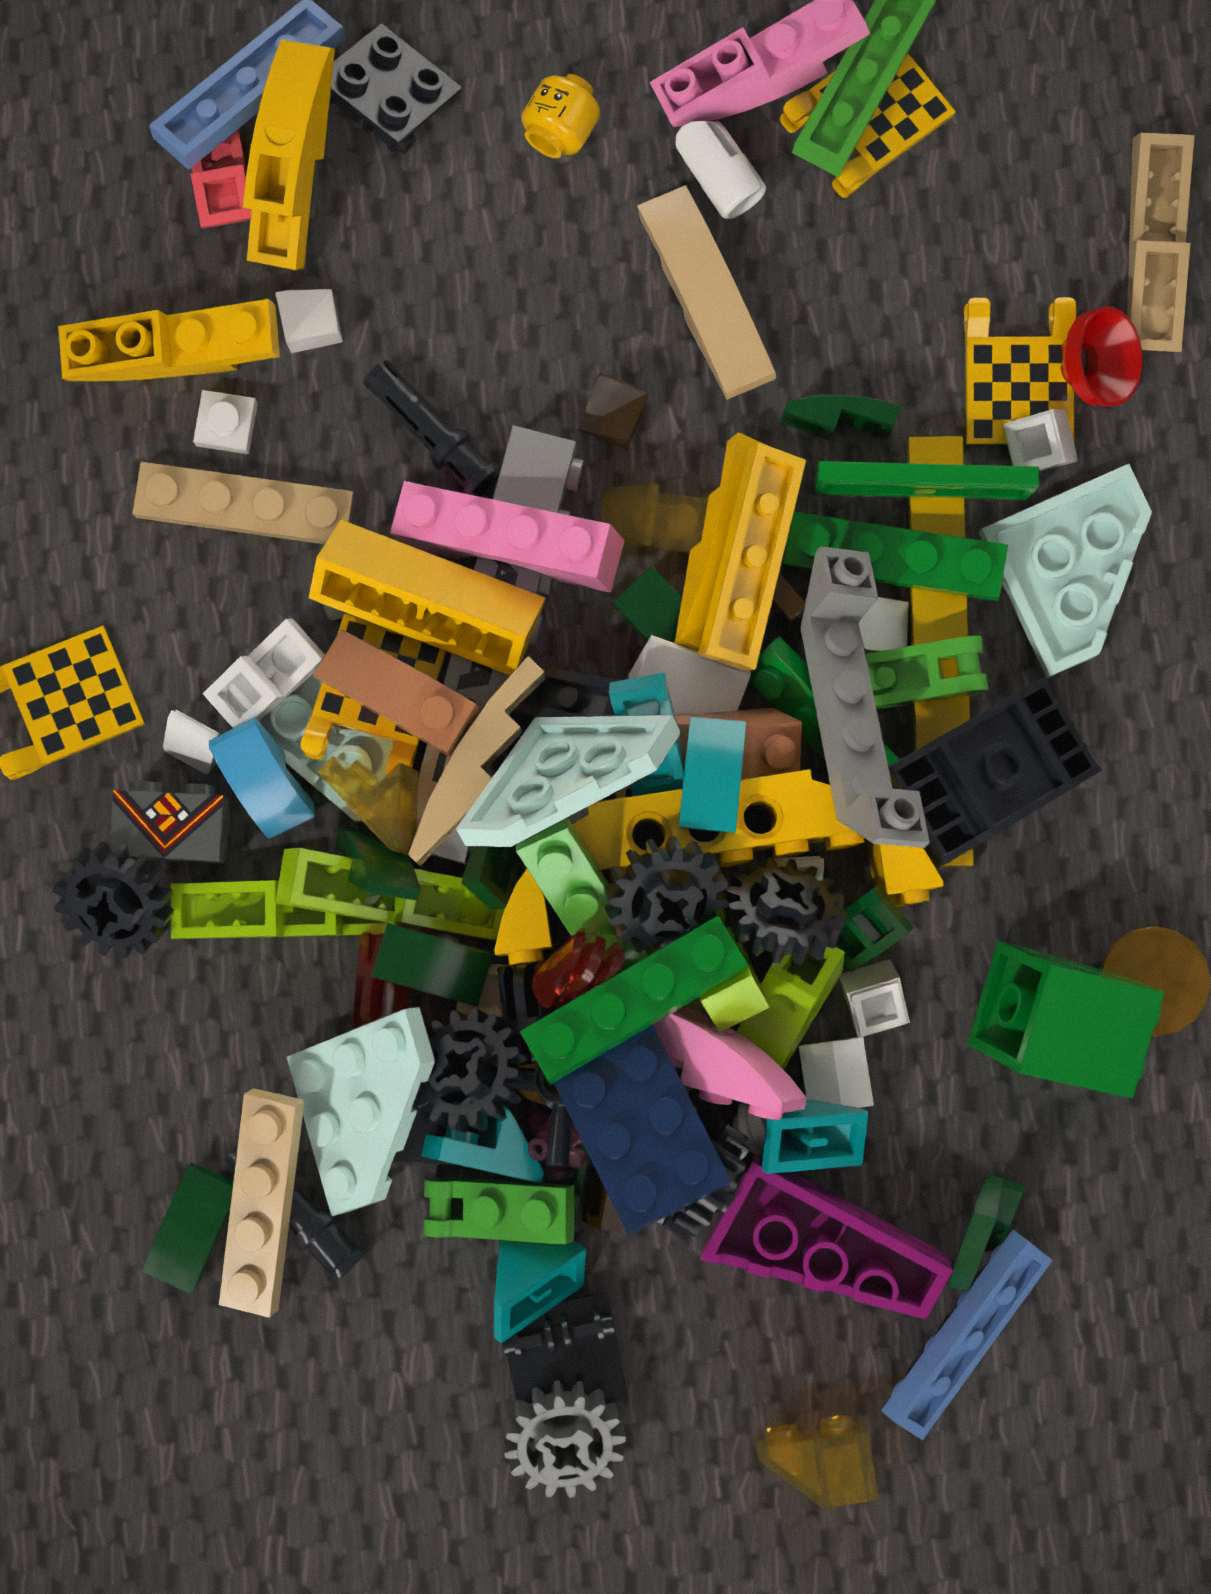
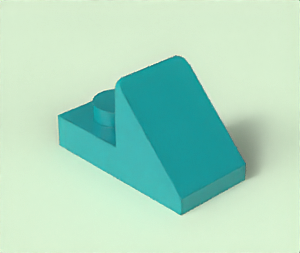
[421,1105,544,1184]

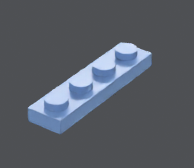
[149,0,346,170]
[881,1230,1053,1440]

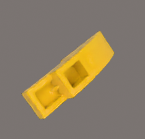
[243,40,335,270]
[58,299,280,381]

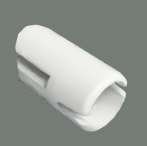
[676,121,766,219]

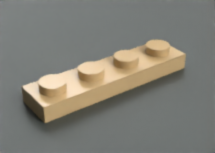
[132,462,355,544]
[219,1088,305,1318]

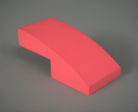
[191,128,251,229]

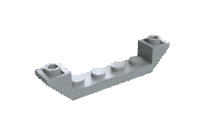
[801,546,930,848]

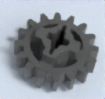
[503,1381,626,1498]

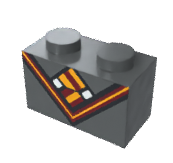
[109,781,232,864]

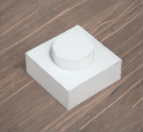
[193,390,258,454]

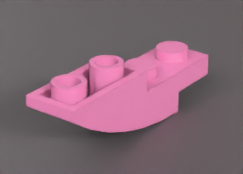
[650,0,870,127]
[653,1006,807,1120]

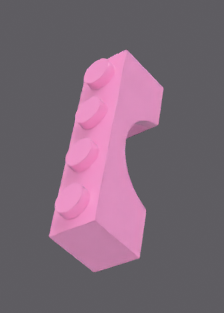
[390,481,625,593]

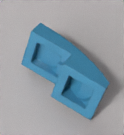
[209,718,315,839]

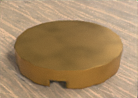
[1100,927,1211,1036]

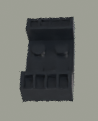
[888,677,1102,869]

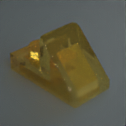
[601,483,708,553]
[317,756,419,856]

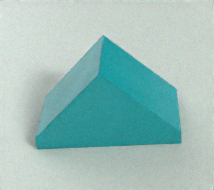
[762,1099,868,1174]
[494,1240,586,1344]

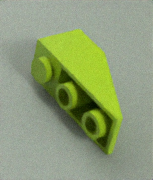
[737,947,845,1070]

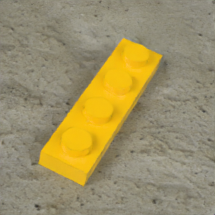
[698,442,806,671]

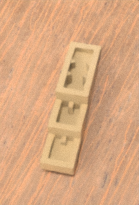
[637,185,776,400]
[408,656,545,866]

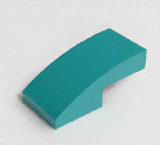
[609,673,685,796]
[679,717,747,833]

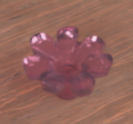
[523,1111,587,1181]

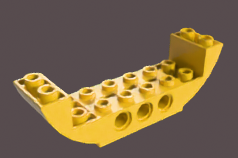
[495,770,944,966]

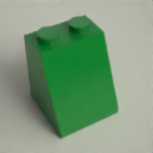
[967,940,1165,1099]

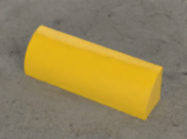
[309,519,545,676]

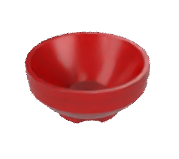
[1060,307,1143,407]

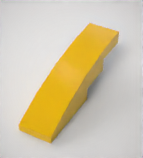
[675,432,768,651]

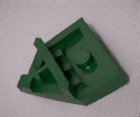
[946,1174,1025,1293]

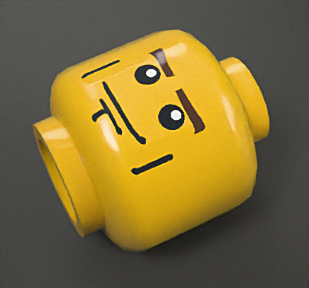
[521,74,601,158]

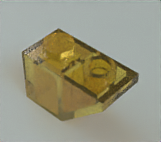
[753,1416,879,1509]

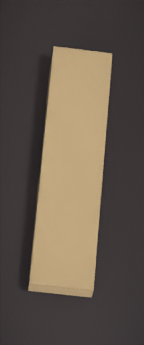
[1127,133,1195,352]

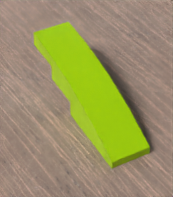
[170,880,401,939]

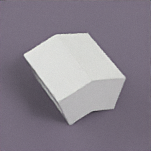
[799,1037,874,1108]

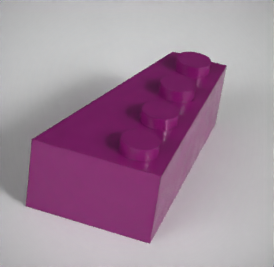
[699,1153,953,1319]

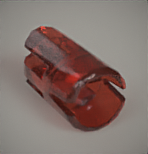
[532,928,625,1010]
[351,932,409,1029]

